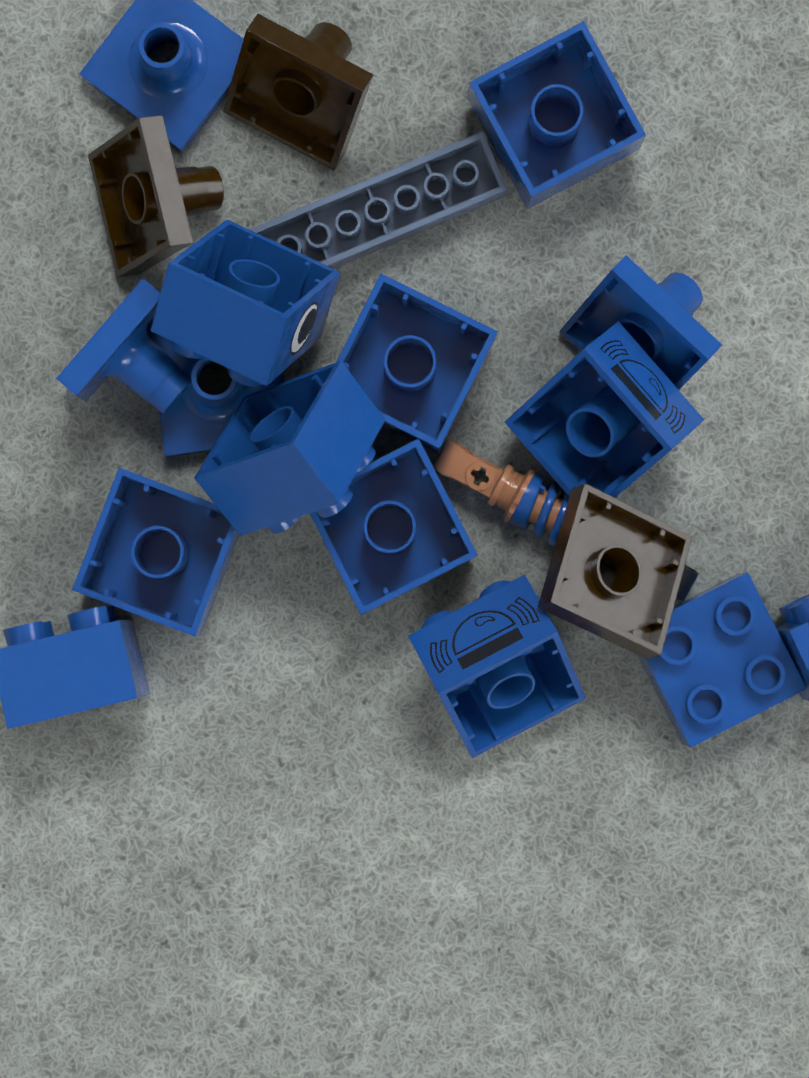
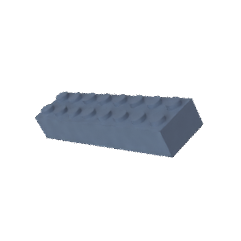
[249,131,508,269]

